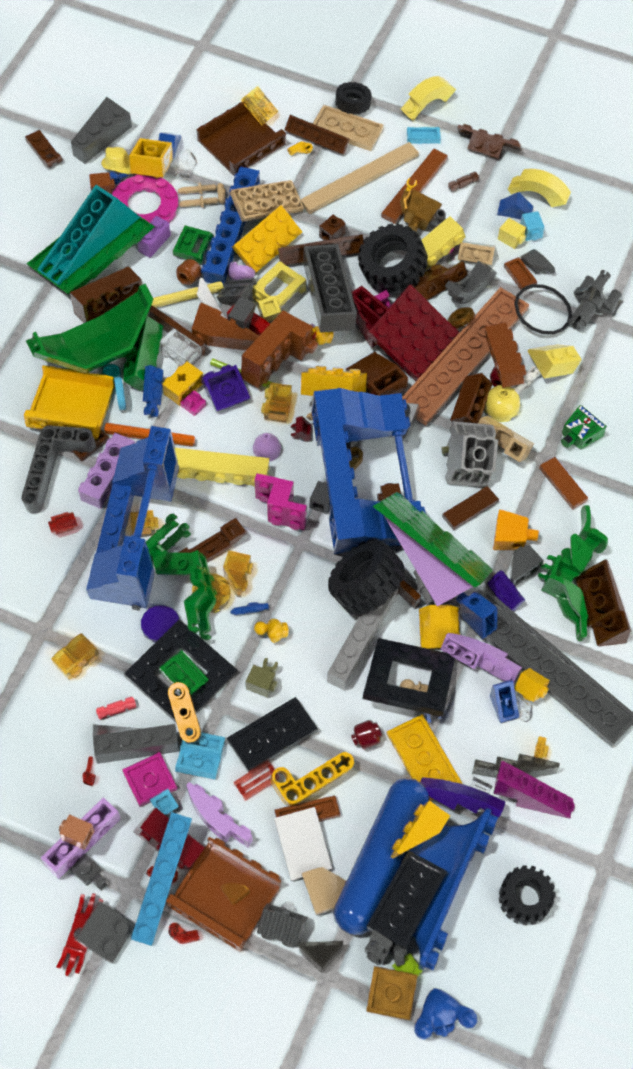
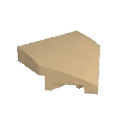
[302,867,346,915]

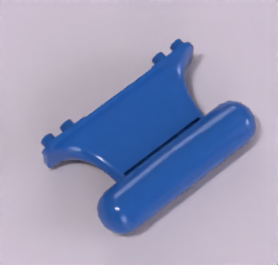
[333,777,498,971]

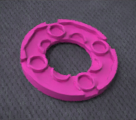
[112,175,179,223]

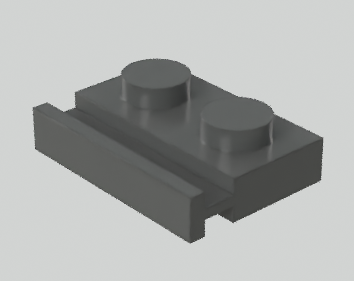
[216,278,257,303]

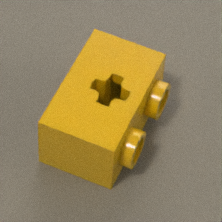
[162,361,204,406]

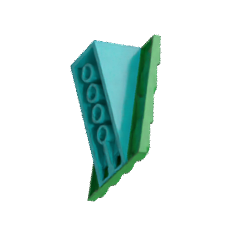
[26,185,155,295]

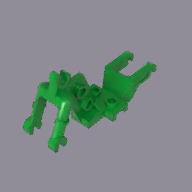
[146,513,217,640]

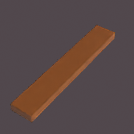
[381,148,448,224]

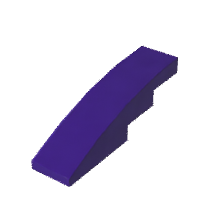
[420,777,506,818]

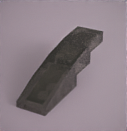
[472,754,560,778]

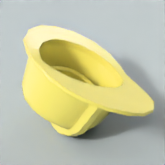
[101,147,134,174]

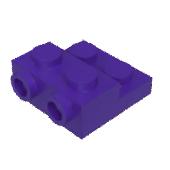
[202,364,250,412]

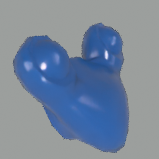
[414,988,477,1040]

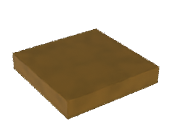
[366,966,418,1020]

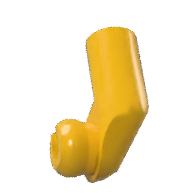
[287,141,313,156]

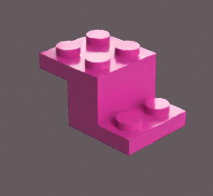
[255,473,307,530]

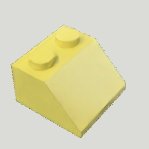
[527,344,582,379]

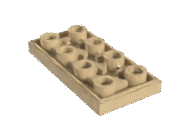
[230,180,304,222]

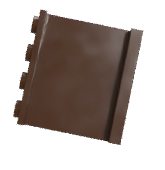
[196,98,286,176]

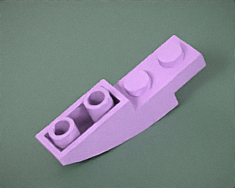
[440,633,522,684]
[186,782,253,848]

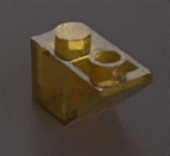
[223,550,254,598]

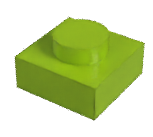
[392,953,423,975]

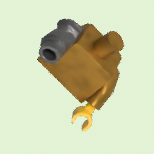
[400,178,446,232]

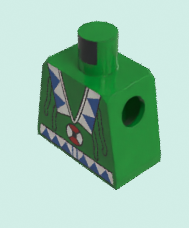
[561,405,607,449]

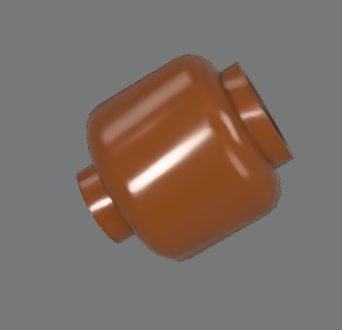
[176,259,202,285]

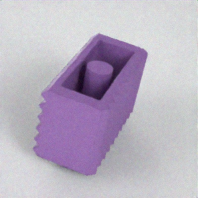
[137,216,171,258]

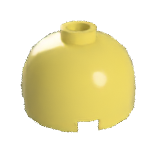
[484,385,520,422]

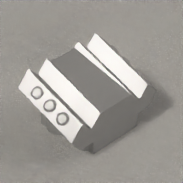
[445,421,498,487]

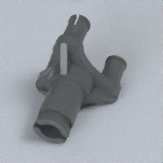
[568,270,622,332]

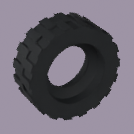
[335,82,372,115]

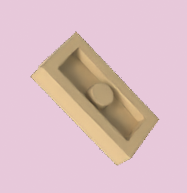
[458,241,495,265]

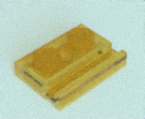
[241,86,279,126]

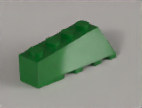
[123,316,163,391]

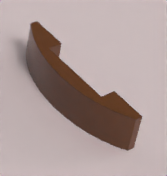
[179,518,246,562]

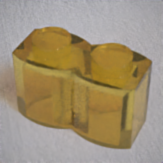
[261,383,292,422]
[51,633,99,680]

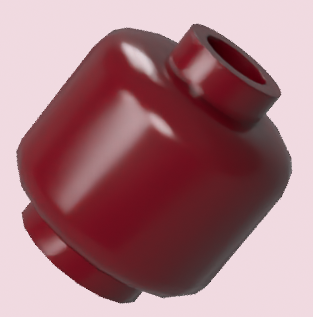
[351,720,383,750]

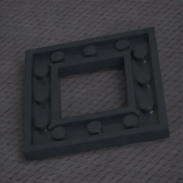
[124,619,238,724]
[362,638,455,717]

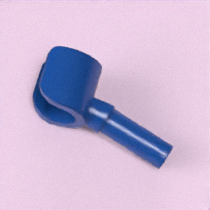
[110,171,132,184]

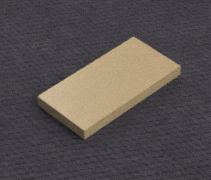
[313,104,384,151]

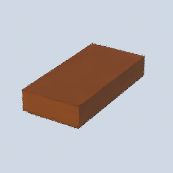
[504,257,537,290]

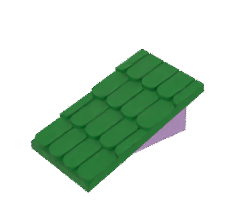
[373,492,493,606]

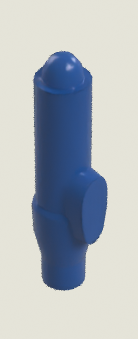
[230,602,269,615]

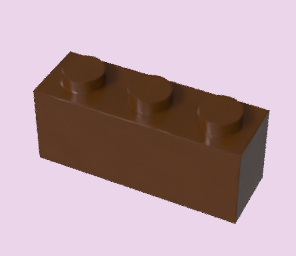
[450,372,493,424]

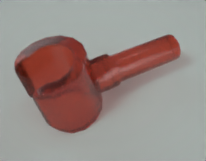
[82,756,96,786]

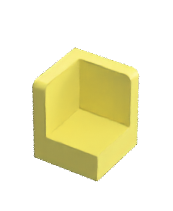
[257,296,281,322]

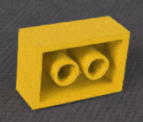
[301,366,367,396]

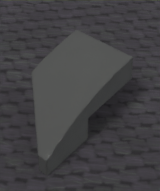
[521,249,555,274]

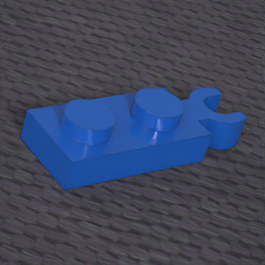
[143,365,164,418]

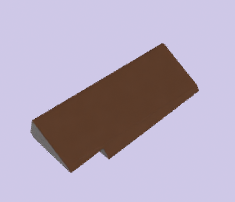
[575,559,631,647]

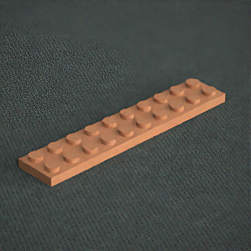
[402,287,529,426]

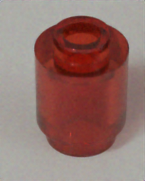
[48,511,78,535]

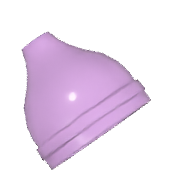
[253,433,281,461]

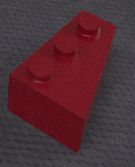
[351,285,388,349]
[133,807,205,870]

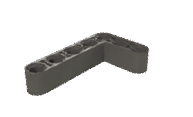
[21,426,96,514]

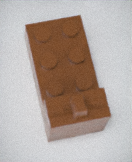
[241,310,318,388]

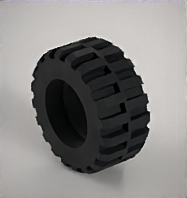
[358,224,428,294]
[328,540,405,615]

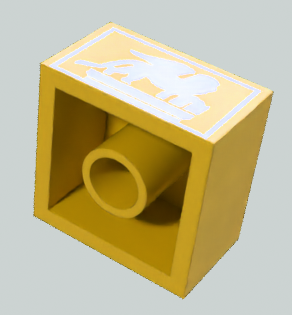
[129,138,173,178]

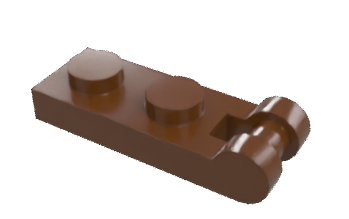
[25,130,63,169]

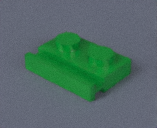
[159,650,208,695]

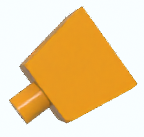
[493,509,539,550]

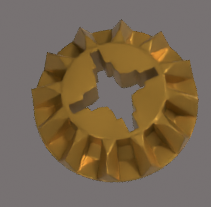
[448,307,475,329]

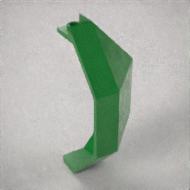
[26,283,154,374]

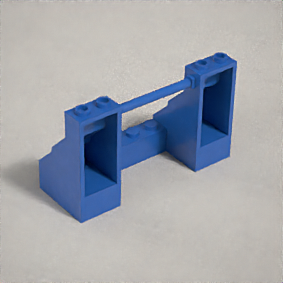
[311,388,426,554]
[86,426,179,609]

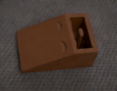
[346,351,408,396]

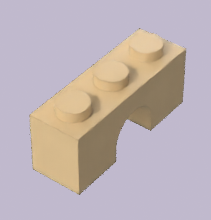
[478,416,534,462]

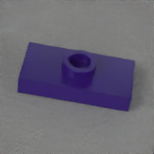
[487,570,525,612]

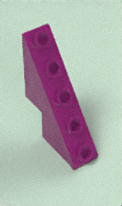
[493,761,575,819]

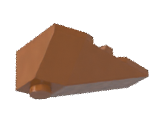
[192,303,259,350]

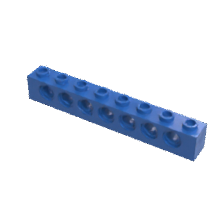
[201,167,260,286]

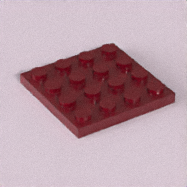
[366,284,460,381]

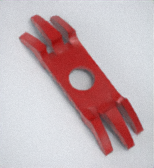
[56,893,103,976]

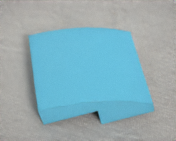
[175,730,225,780]

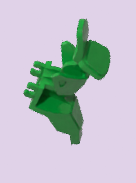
[538,505,608,641]

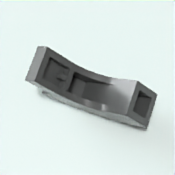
[445,261,498,304]

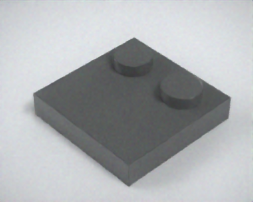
[75,901,135,964]

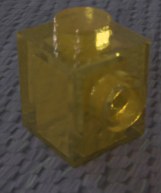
[130,510,159,537]

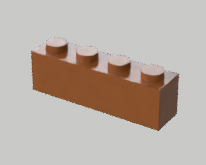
[485,322,526,388]

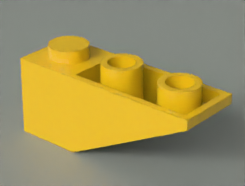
[391,800,450,859]

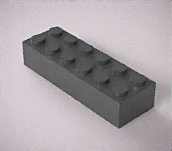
[303,244,357,333]

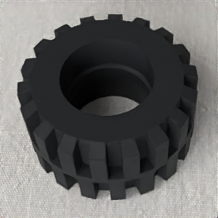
[498,865,556,925]

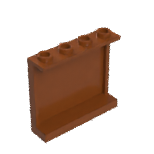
[166,836,282,952]

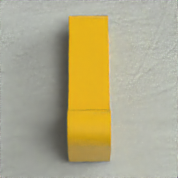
[270,752,354,806]

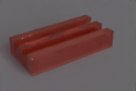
[234,760,280,801]

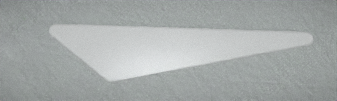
[197,278,225,318]

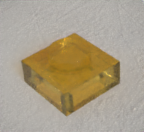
[532,736,549,764]

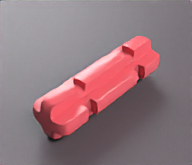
[96,697,136,719]

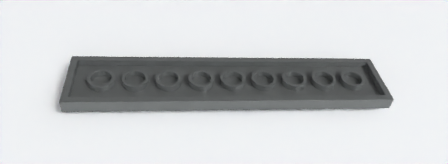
[460,589,633,747]

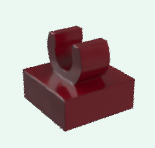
[291,416,312,442]

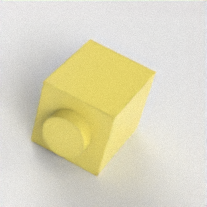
[498,218,526,249]

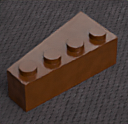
[70,266,142,323]

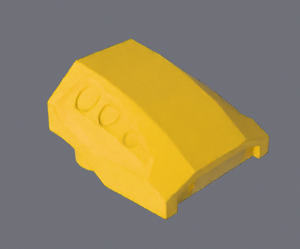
[419,604,460,649]

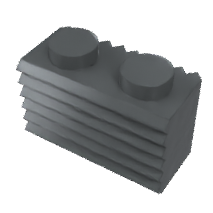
[257,903,308,947]

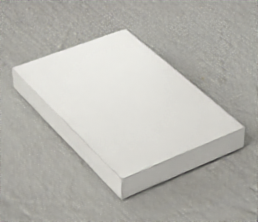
[274,807,332,881]

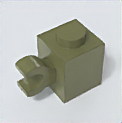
[245,658,278,698]

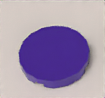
[141,605,180,643]

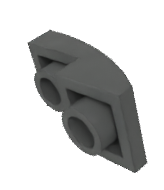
[365,930,393,964]

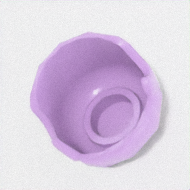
[229,262,255,280]

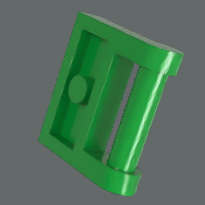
[173,225,214,264]

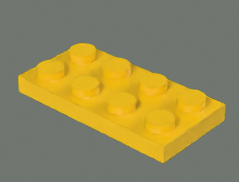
[232,205,302,273]

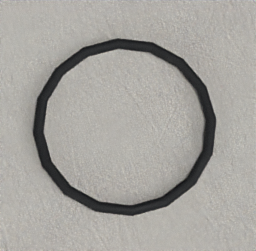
[514,284,572,335]

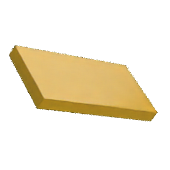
[386,714,462,801]

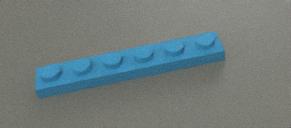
[131,812,192,946]

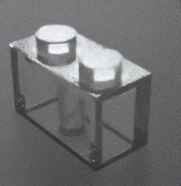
[159,328,202,366]

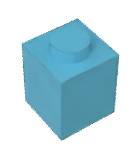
[520,211,544,241]

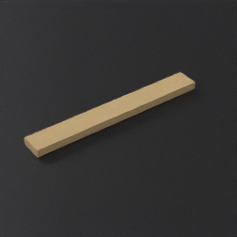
[300,142,419,214]

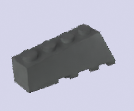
[93,724,179,764]

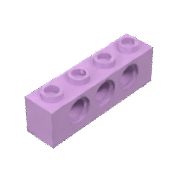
[78,433,135,509]
[41,797,120,880]

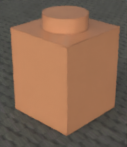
[59,814,95,850]

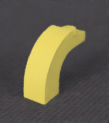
[401,76,456,121]
[508,169,571,207]

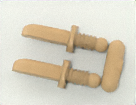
[178,183,226,208]

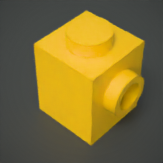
[514,668,550,702]

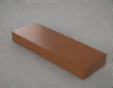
[539,457,588,510]
[274,795,340,822]

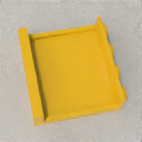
[24,365,115,439]

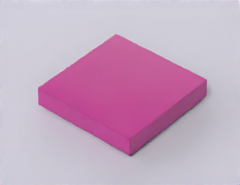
[122,752,177,808]

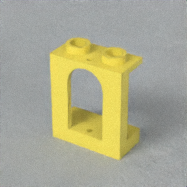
[252,261,306,311]

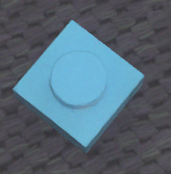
[150,788,179,815]

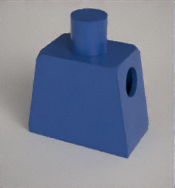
[456,592,497,639]

